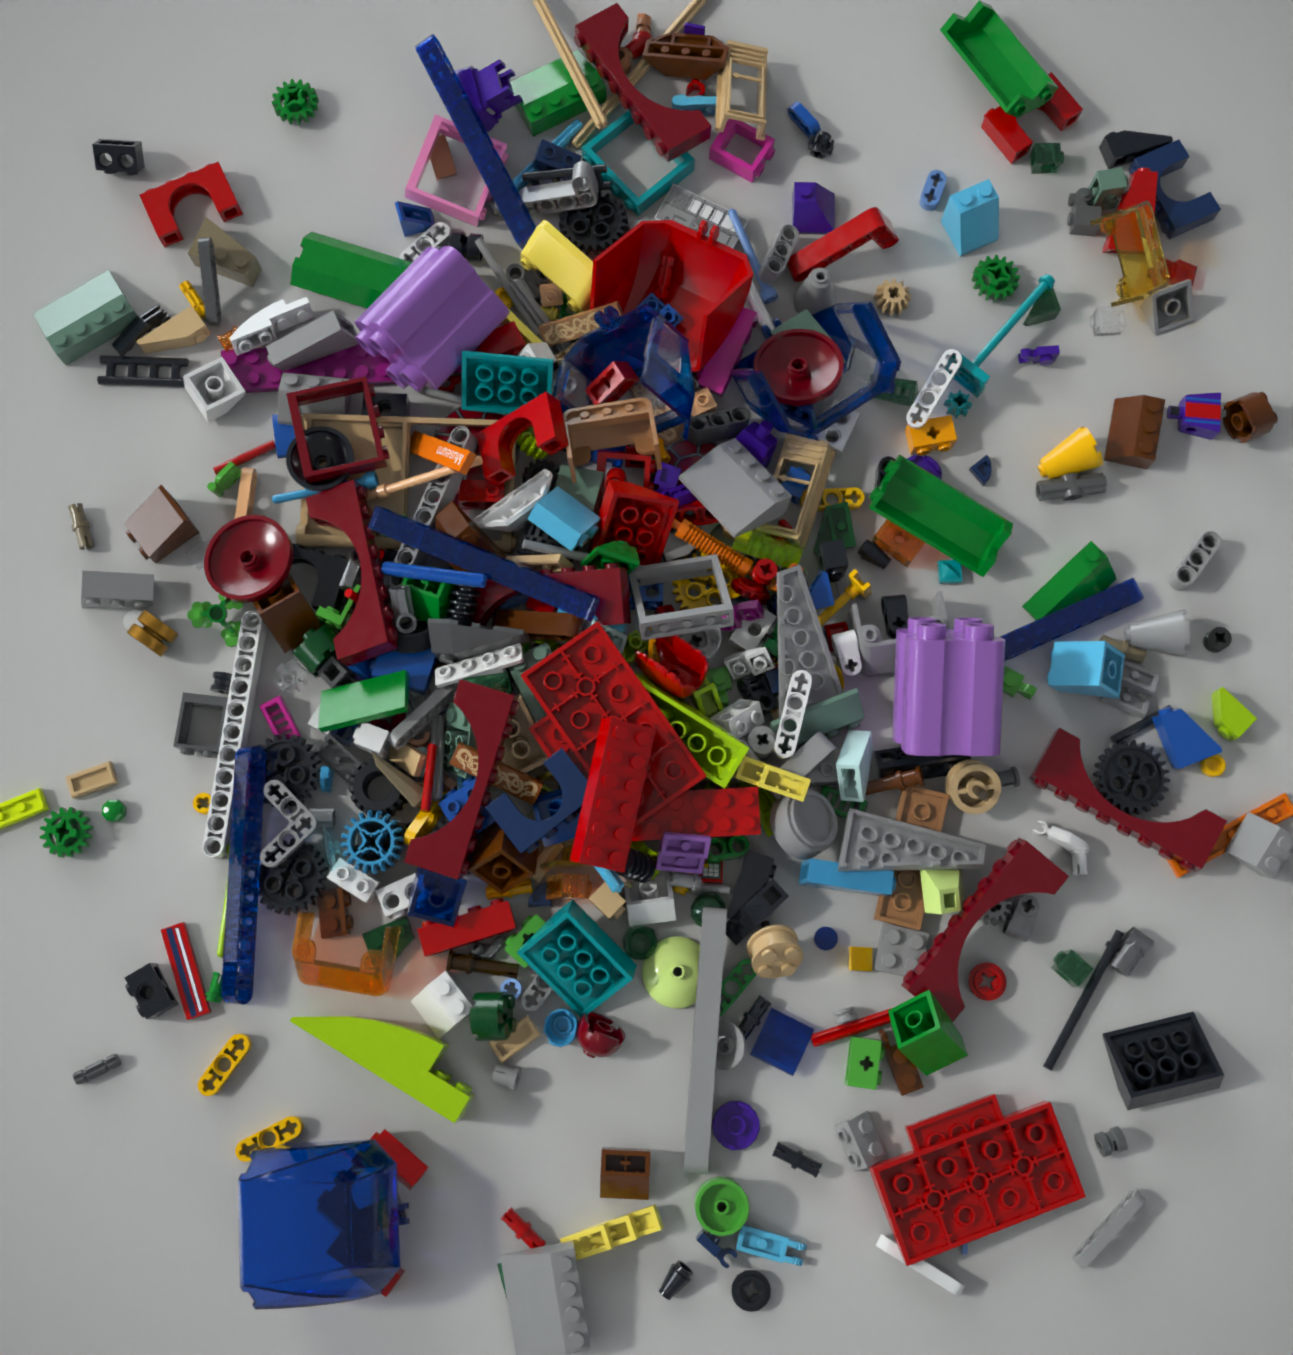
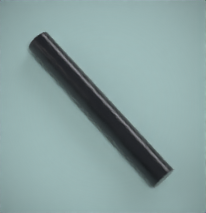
[1110,705,1173,744]

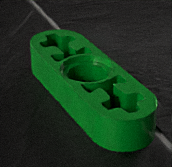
[719,959,757,1017]

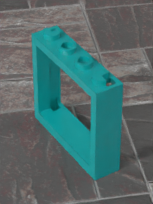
[581,110,695,216]

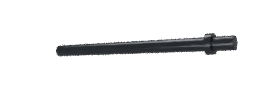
[1043,930,1125,1071]

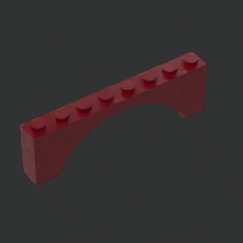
[574,3,712,162]
[306,479,398,666]
[450,563,631,627]
[404,679,520,880]
[1029,727,1227,872]
[901,838,1069,1022]

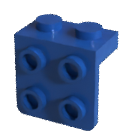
[438,776,496,835]

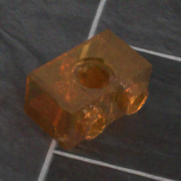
[871,520,925,568]

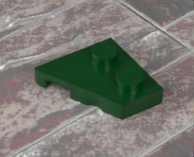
[813,502,856,554]
[362,916,415,977]

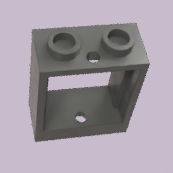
[173,692,228,758]

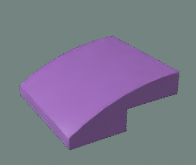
[655,832,711,874]

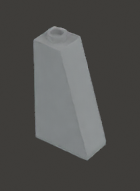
[266,310,358,372]

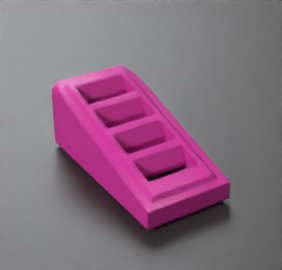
[259,695,301,738]

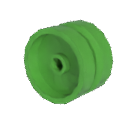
[694,1176,749,1236]

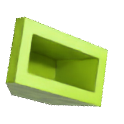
[1212,686,1257,741]

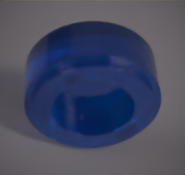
[813,927,838,951]

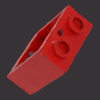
[596,450,656,497]

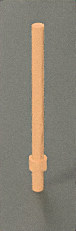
[366,456,483,501]

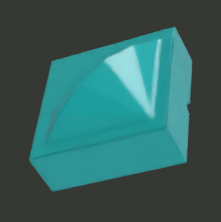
[937,560,963,584]

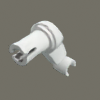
[1032,821,1090,876]

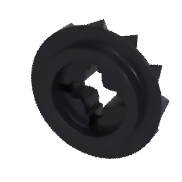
[731,1270,771,1312]

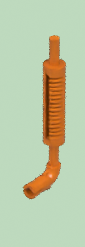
[672,518,803,592]

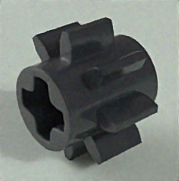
[808,131,835,159]

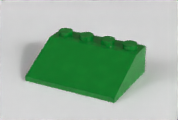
[511,50,607,137]

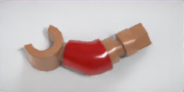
[619,13,652,75]

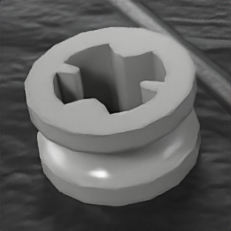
[833,1006,857,1024]

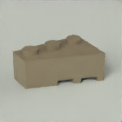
[188,217,262,287]

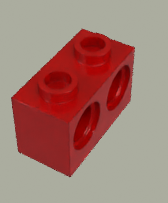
[585,361,639,405]
[459,480,506,510]

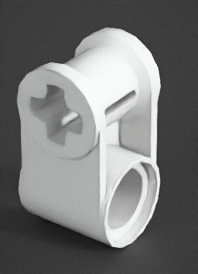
[831,629,862,676]

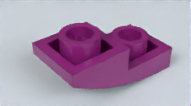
[720,600,764,631]

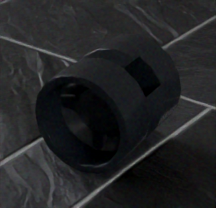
[450,231,484,263]

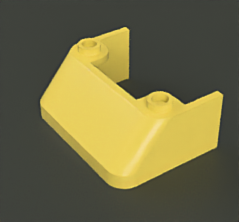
[520,220,593,313]

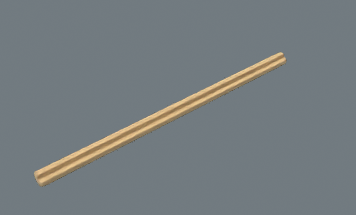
[532,0,608,129]
[571,0,708,149]

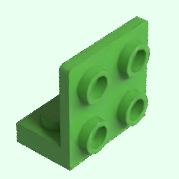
[316,584,361,633]

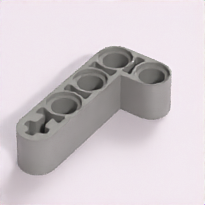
[517,161,599,217]

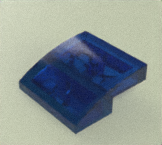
[749,1008,814,1076]

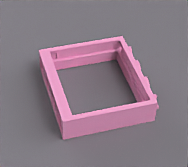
[405,114,509,227]

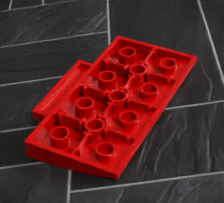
[520,621,707,828]
[869,1094,1086,1266]

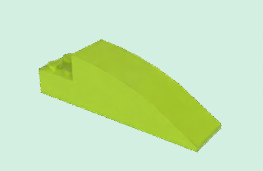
[635,673,750,789]
[290,1016,475,1123]

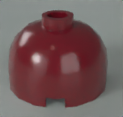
[577,1012,626,1058]

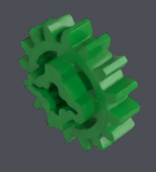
[272,79,319,125]
[971,255,1020,302]
[40,807,94,858]

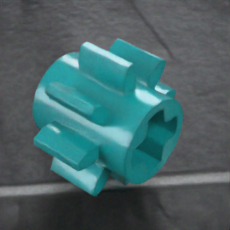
[943,390,972,419]

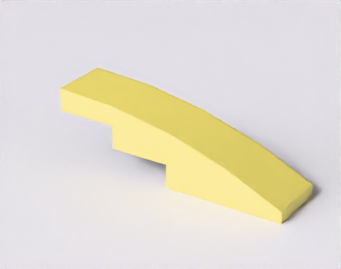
[733,756,811,802]
[560,1204,664,1260]

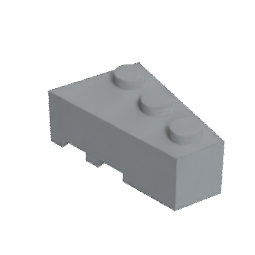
[81,570,154,609]

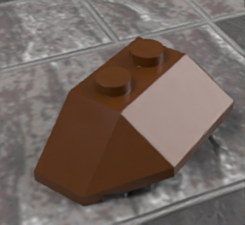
[642,32,729,80]
[435,500,509,575]

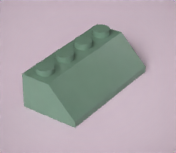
[769,688,865,754]

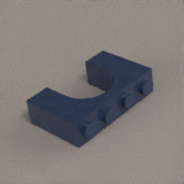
[1128,139,1221,240]
[485,748,587,854]

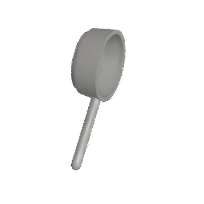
[740,739,838,860]

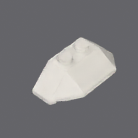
[472,469,553,533]

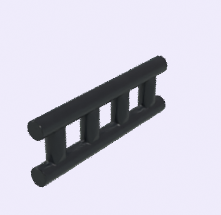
[522,164,612,191]
[97,355,189,387]

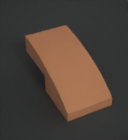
[424,134,457,180]

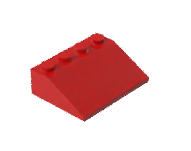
[587,479,679,566]

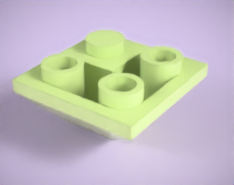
[920,869,965,914]

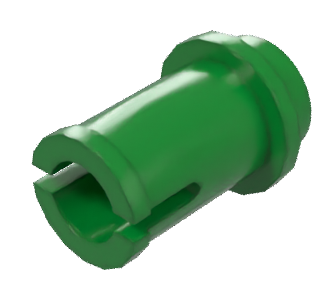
[205,972,229,1003]

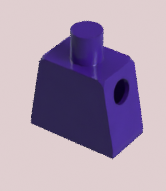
[736,420,778,469]

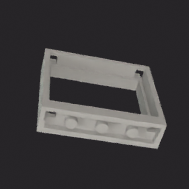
[628,554,734,641]

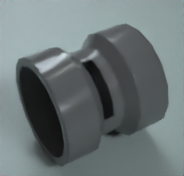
[1094,1126,1128,1158]

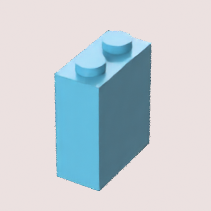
[528,486,601,552]

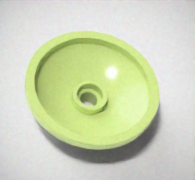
[642,937,700,1008]

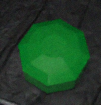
[102,800,127,822]

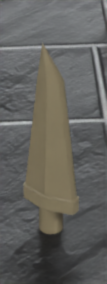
[372,752,433,807]

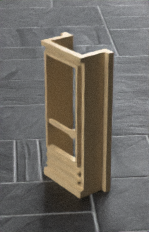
[715,40,768,141]
[754,433,836,549]

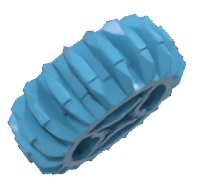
[340,810,404,874]

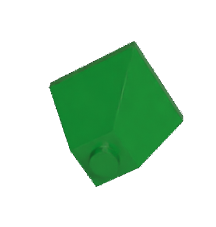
[581,541,640,575]

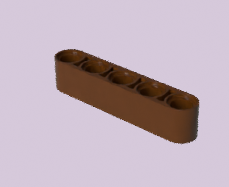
[491,609,586,641]

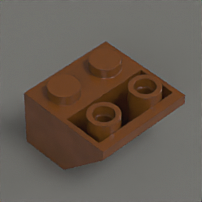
[600,1147,651,1200]

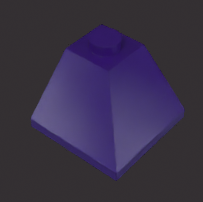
[792,182,835,234]

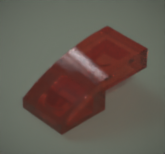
[1146,254,1197,286]

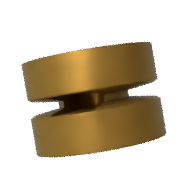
[126,610,179,657]

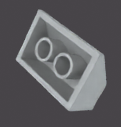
[278,373,351,425]

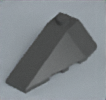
[428,618,531,664]

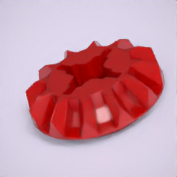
[731,577,766,600]
[968,962,1007,1001]

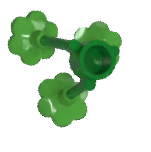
[187,594,244,647]

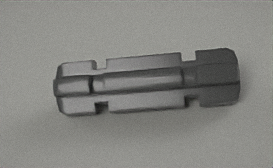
[73,1054,121,1085]

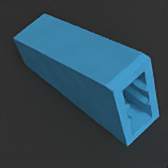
[798,858,896,896]

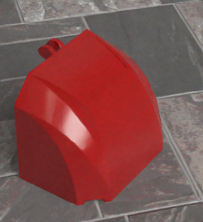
[590,219,754,378]

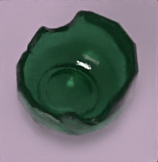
[690,892,726,927]
[622,924,658,961]

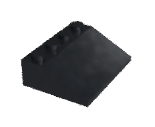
[1102,1011,1224,1111]

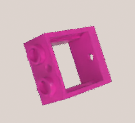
[709,119,776,183]

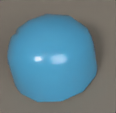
[543,1008,579,1047]

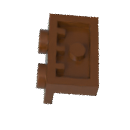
[317,887,354,939]

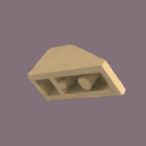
[136,306,211,354]

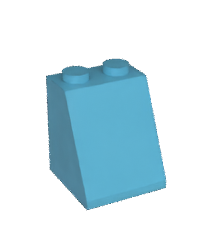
[941,179,999,256]
[1047,641,1125,698]

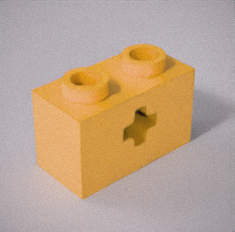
[905,415,957,456]

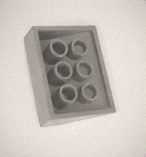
[679,438,792,538]
[500,1240,591,1355]

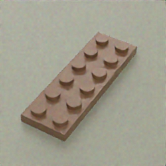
[873,786,949,931]

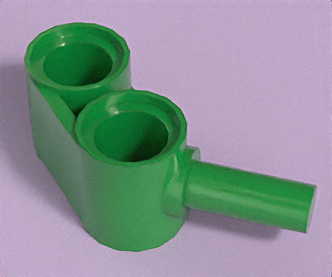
[705,835,749,863]

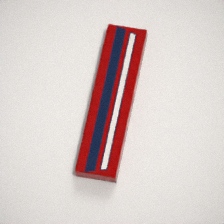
[161,922,211,1020]

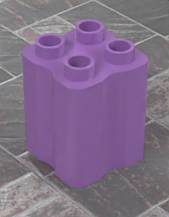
[355,246,510,392]
[892,617,1005,756]

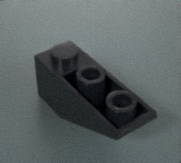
[725,879,789,946]

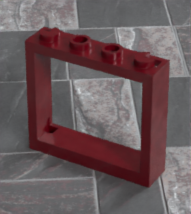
[286,376,390,484]

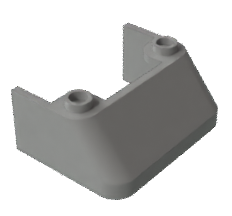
[848,591,949,677]

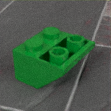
[401,577,458,623]

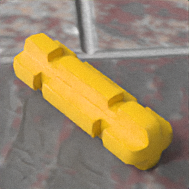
[179,280,206,319]

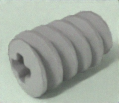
[746,726,776,762]

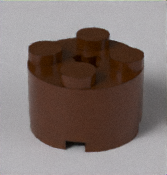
[1223,392,1278,443]

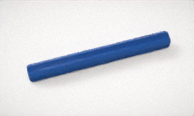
[381,562,487,588]

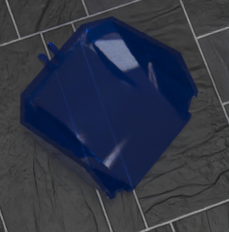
[238,1139,410,1310]

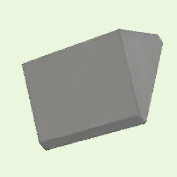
[1140,279,1194,334]

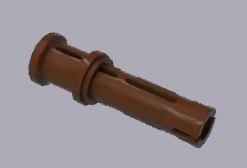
[865,766,925,796]

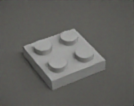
[873,923,929,977]

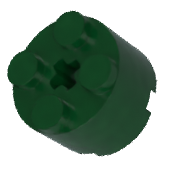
[293,624,338,677]
[470,991,517,1041]

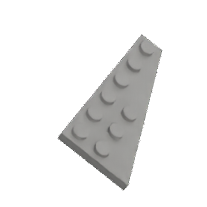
[777,565,843,718]

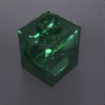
[1030,143,1064,174]
[1051,949,1094,987]

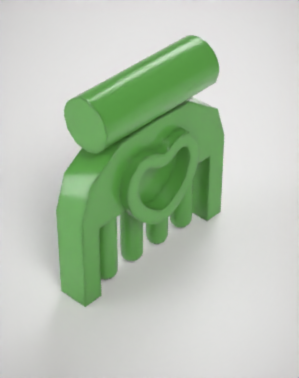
[207,461,241,497]

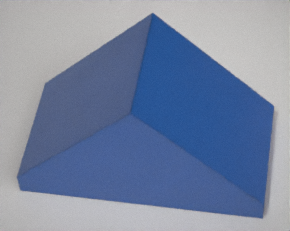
[395,201,435,237]
[809,571,835,610]

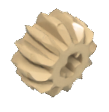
[874,278,911,317]

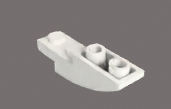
[230,297,314,356]

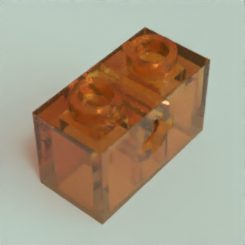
[546,873,592,901]

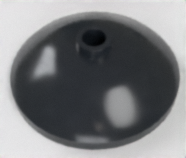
[286,426,354,491]

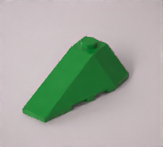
[1022,541,1117,622]

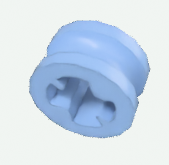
[500,978,522,999]

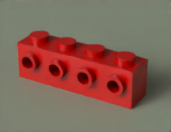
[417,898,518,957]

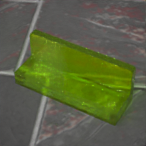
[732,529,804,568]

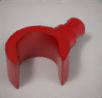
[686,79,705,97]
[438,374,462,393]

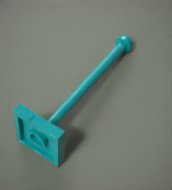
[944,274,1055,398]

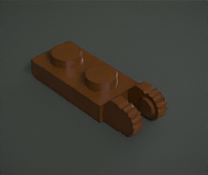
[878,1028,924,1096]

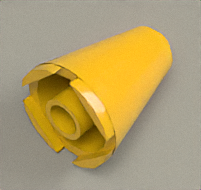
[1037,426,1104,479]

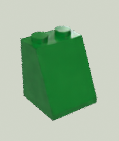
[888,990,968,1076]

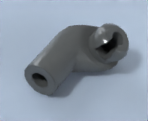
[471,935,505,959]

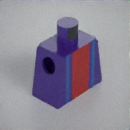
[1166,392,1221,440]

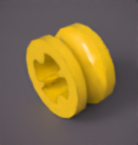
[193,793,211,815]

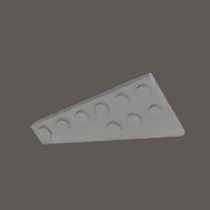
[837,808,986,871]

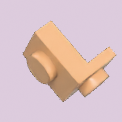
[539,283,563,307]

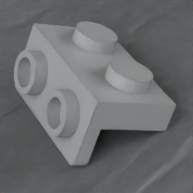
[834,1111,888,1171]

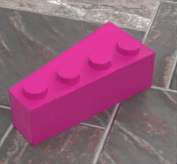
[696,307,758,397]

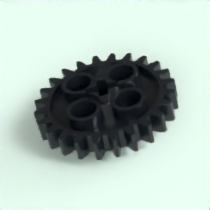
[559,191,628,256]
[247,733,322,809]
[1092,740,1170,815]
[252,839,329,916]

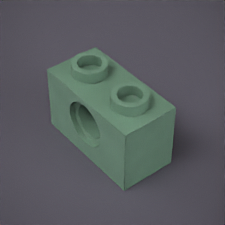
[1088,167,1128,210]

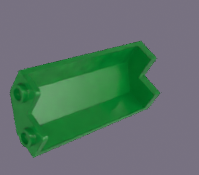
[940,0,1059,118]
[290,232,413,309]
[869,454,1013,577]

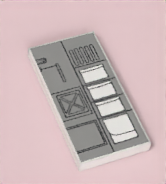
[654,184,749,249]

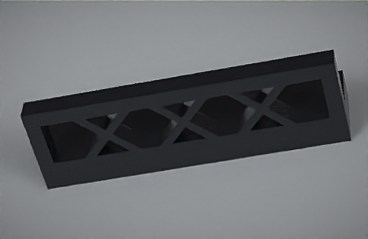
[874,747,971,779]

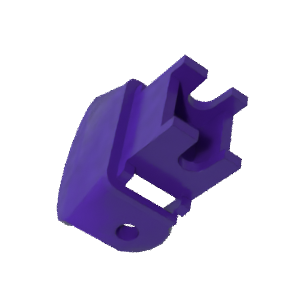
[444,59,523,134]

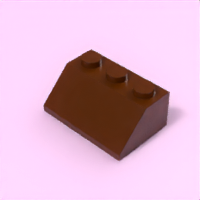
[1104,395,1165,470]

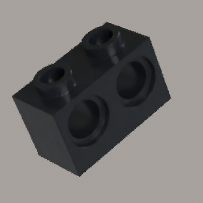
[92,139,145,175]

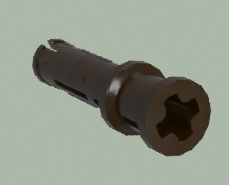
[446,950,519,979]

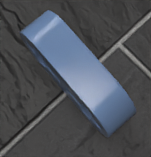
[919,170,946,211]

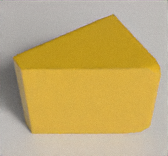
[848,946,872,972]

